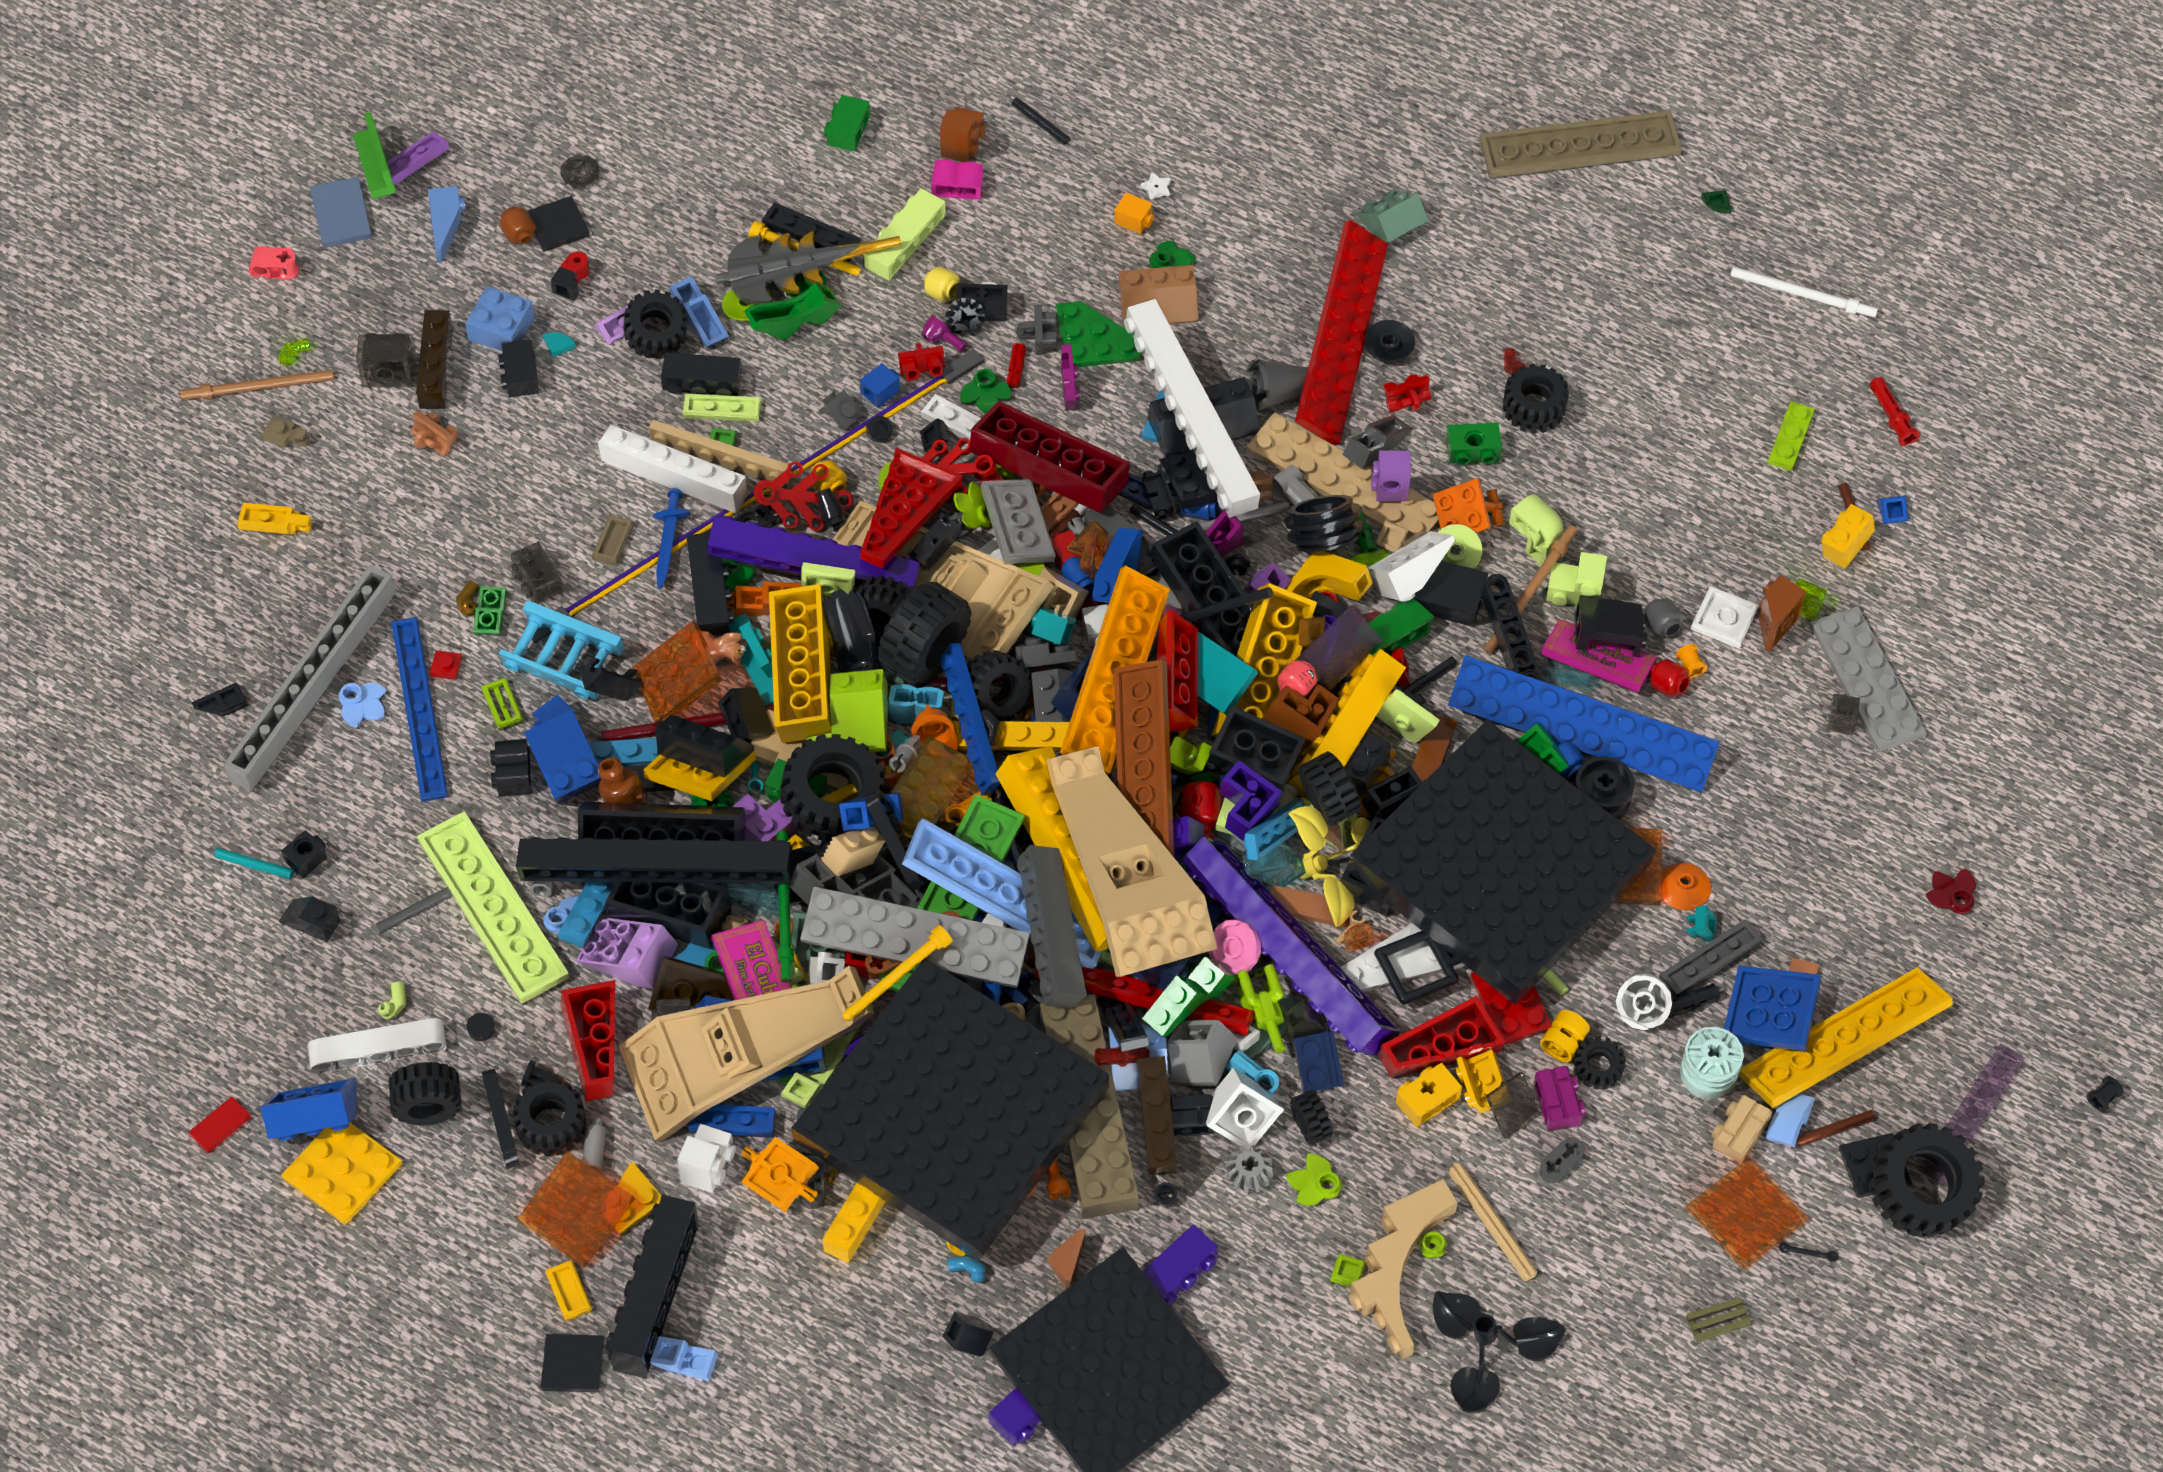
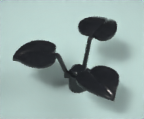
[1433,1291,1565,1413]

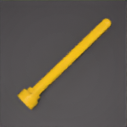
[748,220,861,275]
[842,925,953,1021]

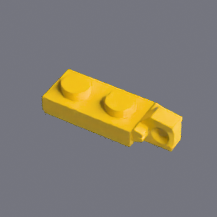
[237,503,313,534]

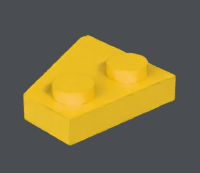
[603,1162,662,1236]

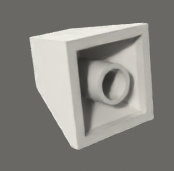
[1206,1068,1284,1151]

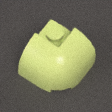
[1509,494,1565,565]

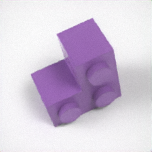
[732,794,802,841]

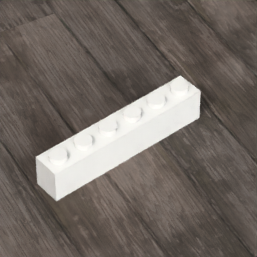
[598,425,748,513]

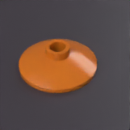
[1657,863,1711,910]

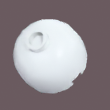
[1616,973,1672,1030]

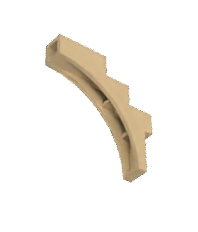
[1349,1179,1457,1360]

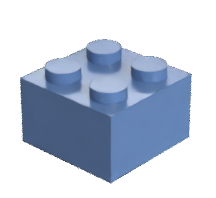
[465,286,535,351]

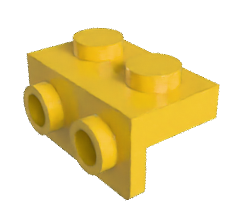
[1456,1049,1512,1113]

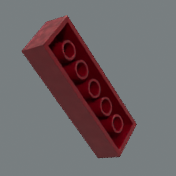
[969,400,1130,514]

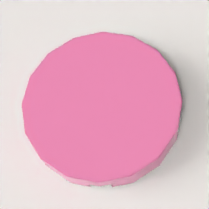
[1209,920,1261,974]

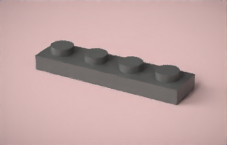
[1659,919,1763,998]

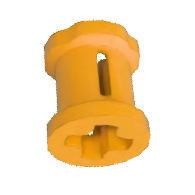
[1675,644,1708,678]

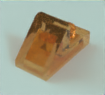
[1067,521,1109,580]

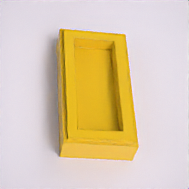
[545,1260,592,1322]

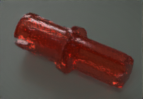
[1094,1045,1150,1067]

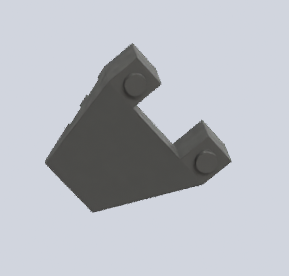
[789,824,923,909]

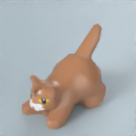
[681,631,748,682]

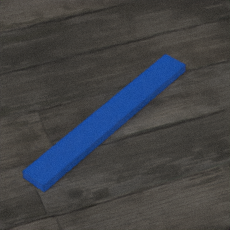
[391,617,448,802]

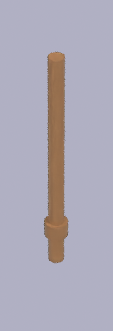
[180,370,334,400]
[1483,525,1578,655]

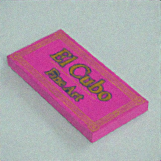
[1541,618,1657,693]
[712,920,791,1000]

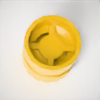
[1540,1010,1590,1062]

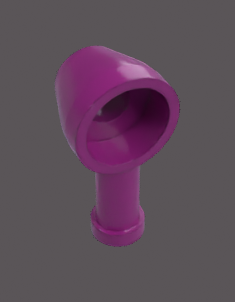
[921,315,968,353]

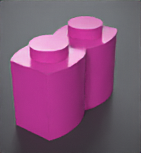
[931,159,983,200]

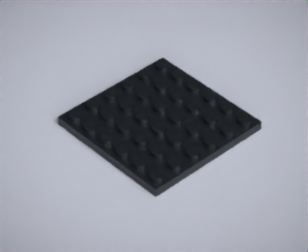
[987,1247,1230,1472]

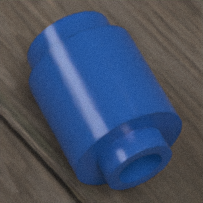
[1061,557,1095,594]

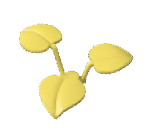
[1288,806,1371,927]

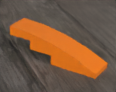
[727,581,801,617]

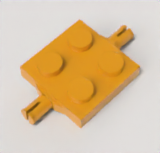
[741,1137,819,1213]

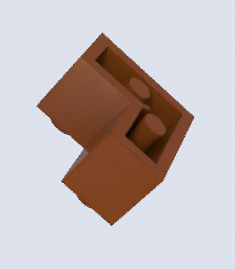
[940,106,987,162]
[1262,684,1339,749]

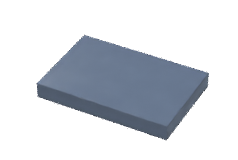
[310,177,372,248]

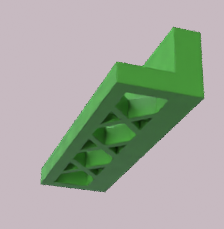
[353,112,396,199]

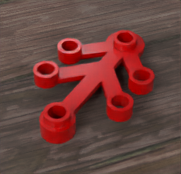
[921,438,996,497]
[753,461,854,531]

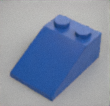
[524,710,601,804]

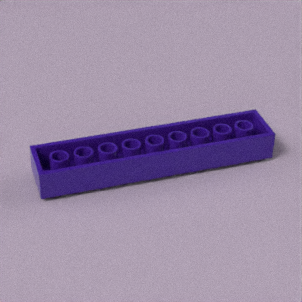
[1182,836,1401,1056]

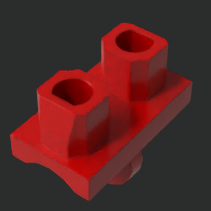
[898,343,945,381]
[1384,374,1431,413]

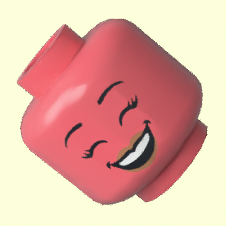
[1277,661,1317,698]

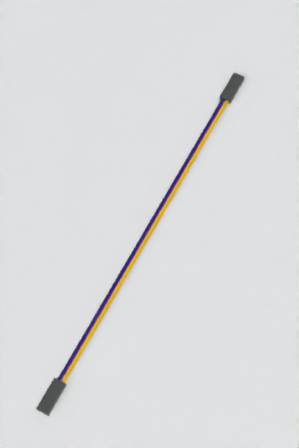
[524,349,983,643]

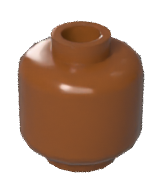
[499,207,536,244]

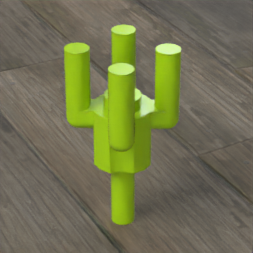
[1237,964,1285,1053]

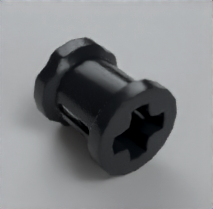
[2086,1076,2124,1112]

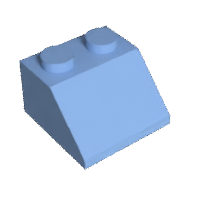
[1108,1025,1168,1091]

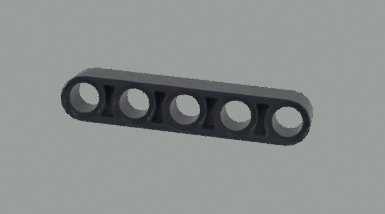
[1481,574,1543,681]

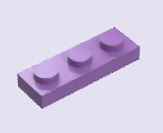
[387,131,450,185]

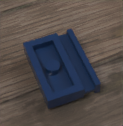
[1292,1030,1344,1093]

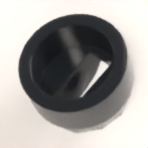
[1154,1182,1177,1206]

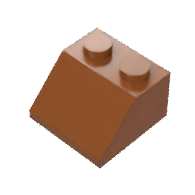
[1759,575,1807,653]

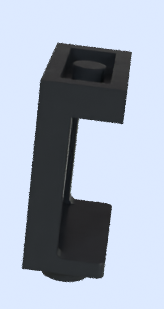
[1574,595,1647,657]

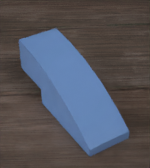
[669,276,729,348]

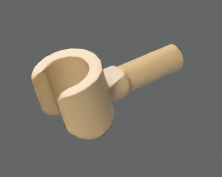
[1334,910,1366,946]

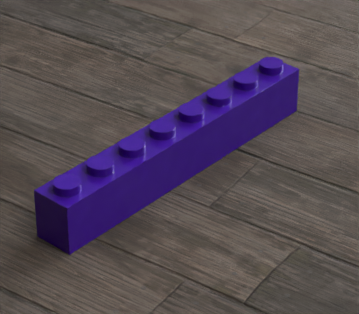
[707,516,920,590]

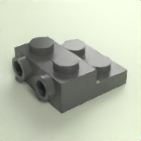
[1013,636,1077,668]

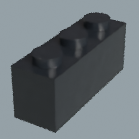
[661,352,742,396]

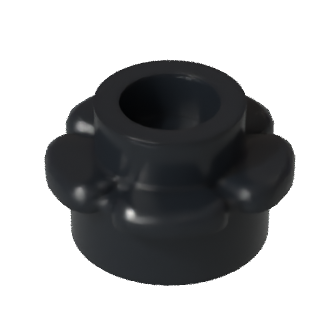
[1225,554,1250,576]

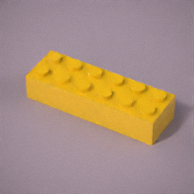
[1211,583,1317,737]
[769,584,831,743]
[1287,649,1406,801]

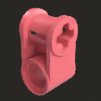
[249,246,300,279]

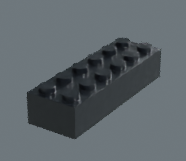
[1151,521,1253,656]
[578,802,745,841]
[606,1194,699,1379]

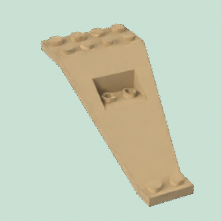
[832,501,1054,662]
[1046,746,1217,977]

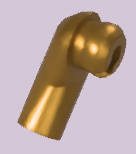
[456,580,479,616]

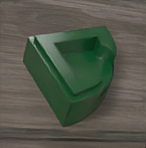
[1701,190,1731,213]

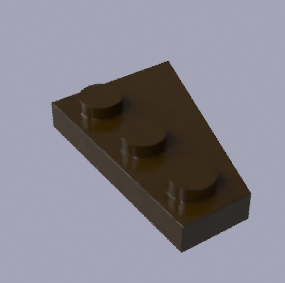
[648,955,734,1009]

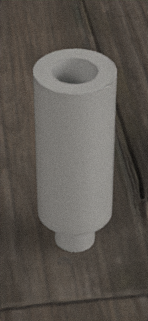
[582,1117,606,1173]

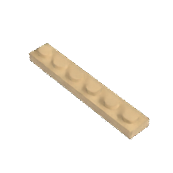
[649,420,794,488]

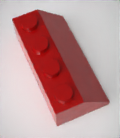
[1155,610,1198,733]

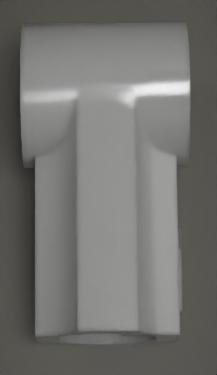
[1272,465,1319,505]

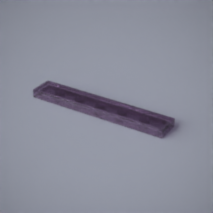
[1918,1044,2025,1185]

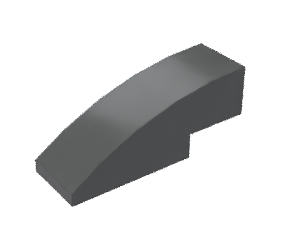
[1342,415,1413,469]

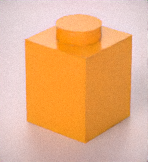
[1114,192,1154,234]

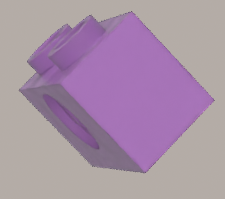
[1371,451,1411,501]

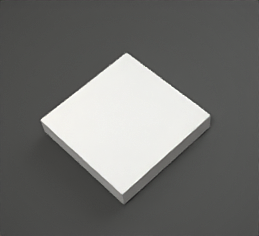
[1691,586,1759,648]

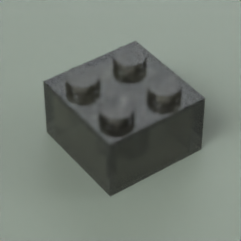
[356,333,416,387]

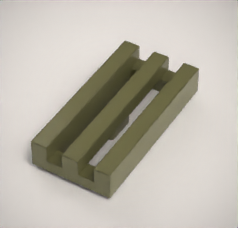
[1686,1297,1751,1343]

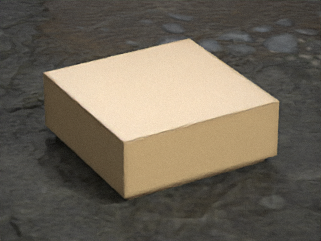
[1375,520,1410,552]

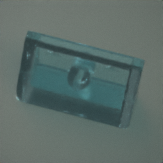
[1541,657,1595,692]

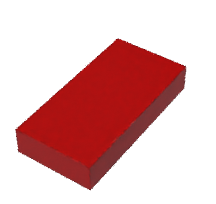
[188,1096,251,1154]

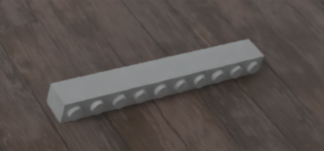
[224,565,396,792]

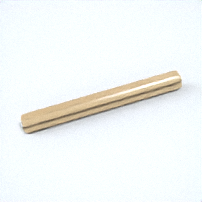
[1449,1163,1537,1282]

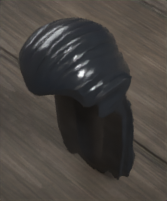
[822,589,880,673]

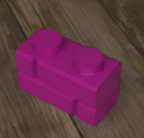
[1533,1066,1586,1132]

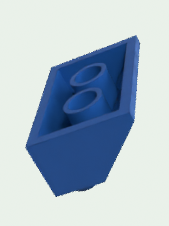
[260,1077,357,1141]

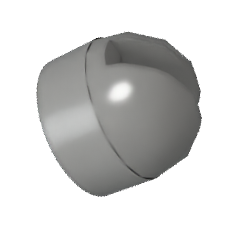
[530,881,553,897]

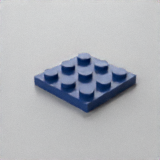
[1724,965,1822,1051]

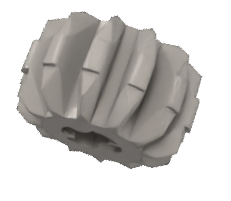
[1226,1145,1274,1194]

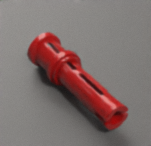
[1869,377,1920,446]

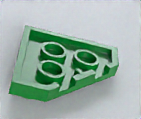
[1056,301,1140,368]

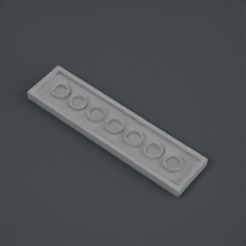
[800,887,1030,988]

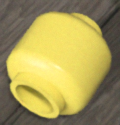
[924,266,961,303]

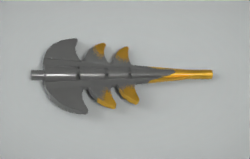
[716,231,901,305]

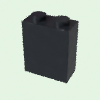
[1413,560,1489,627]

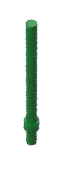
[777,831,794,983]

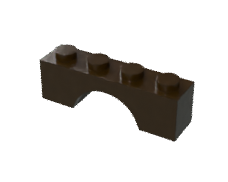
[416,310,453,409]
[1137,1056,1177,1176]

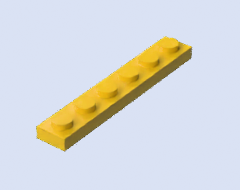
[952,721,1070,751]

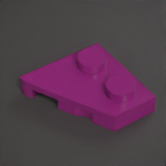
[1060,344,1080,411]

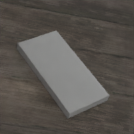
[980,479,1056,564]

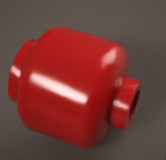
[1649,659,1690,698]

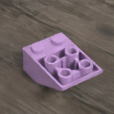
[576,917,678,989]

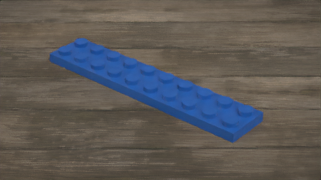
[1448,654,1720,792]

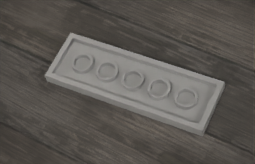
[1809,606,1927,752]

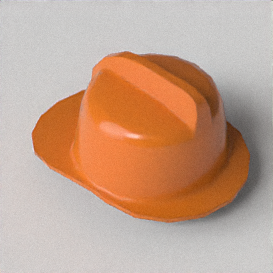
[911,704,958,763]

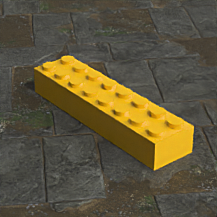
[995,746,1118,952]

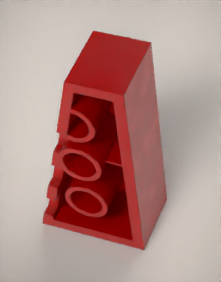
[560,980,616,1102]
[1377,996,1505,1078]

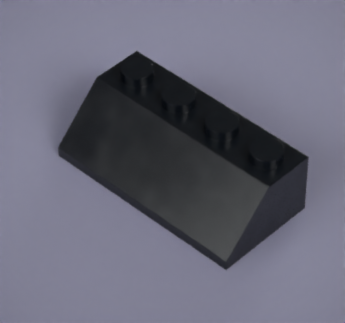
[1147,377,1260,458]

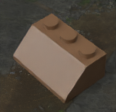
[1118,265,1198,328]

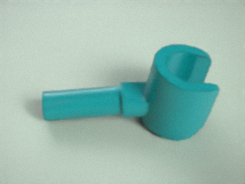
[747,762,764,796]

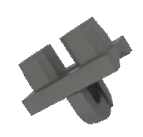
[1016,305,1057,355]

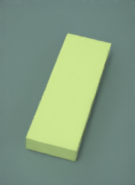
[683,394,762,422]

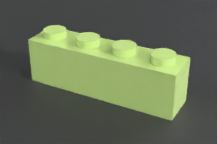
[863,188,946,280]

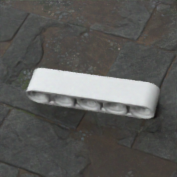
[308,1018,447,1074]

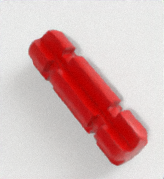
[1006,343,1026,388]

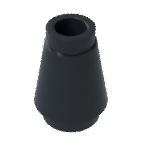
[816,488,846,528]

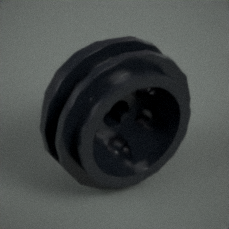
[1284,495,1364,552]

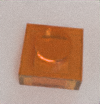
[1343,923,1374,953]

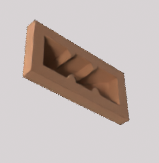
[1047,1229,1086,1290]

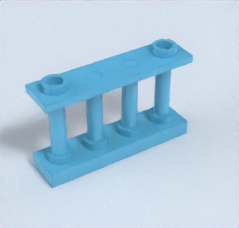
[499,600,625,700]

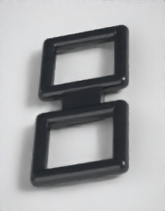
[1374,931,1476,1005]

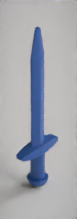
[653,488,691,589]

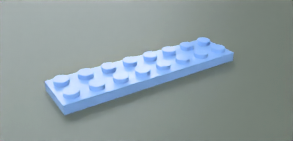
[902,818,1101,969]

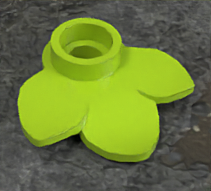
[954,482,992,529]
[1286,1153,1342,1206]

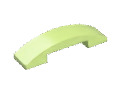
[781,1023,863,1108]

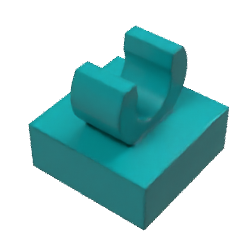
[1686,905,1717,942]

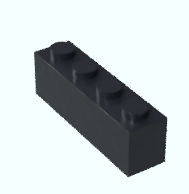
[686,532,735,636]

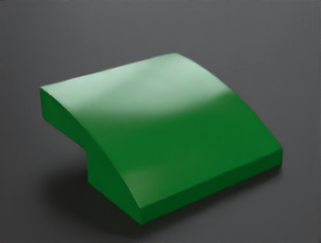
[1516,722,1569,774]

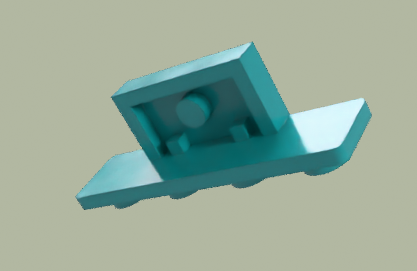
[729,614,774,705]

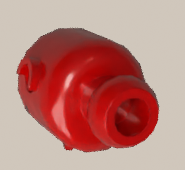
[1177,781,1222,840]

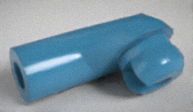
[947,1256,987,1282]

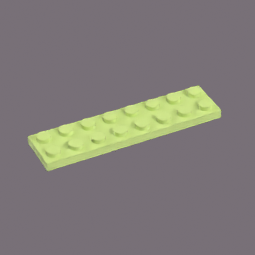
[417,811,570,1004]

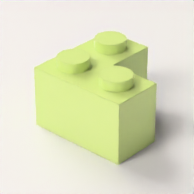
[1546,552,1607,606]

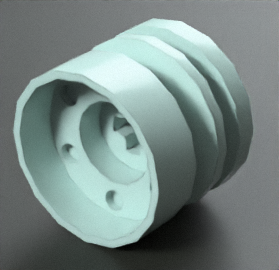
[1680,1027,1744,1099]

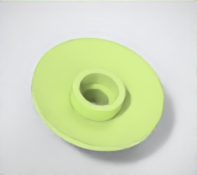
[1438,524,1482,569]

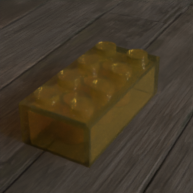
[891,735,973,839]

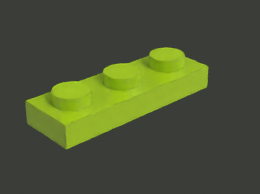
[1767,401,1815,471]

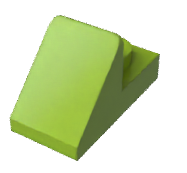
[1170,736,1211,775]

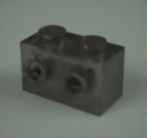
[509,541,564,604]

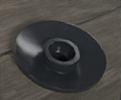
[1365,320,1415,362]

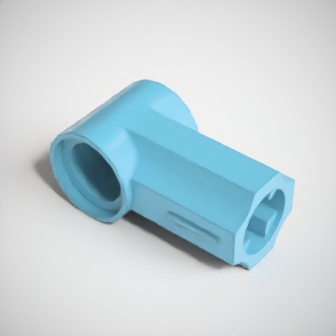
[1224,1050,1279,1096]

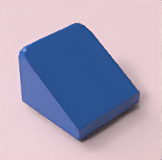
[1876,495,1909,524]

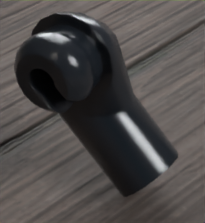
[980,709,1000,746]

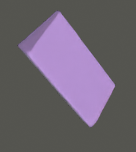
[593,305,651,345]

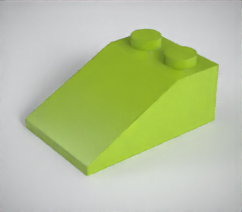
[829,669,889,753]

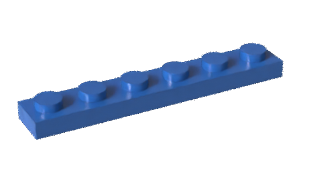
[941,643,1000,796]

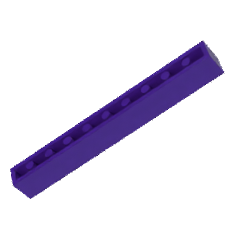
[988,1224,1218,1446]

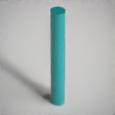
[214,848,294,879]

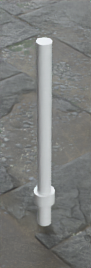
[1731,267,1878,318]

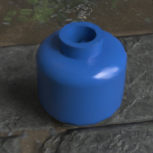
[1556,742,1586,782]

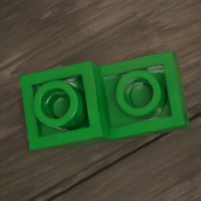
[473,586,507,635]

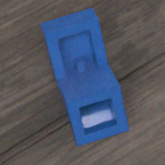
[839,792,904,831]

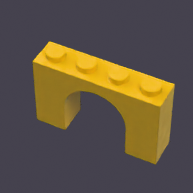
[1285,551,1373,656]

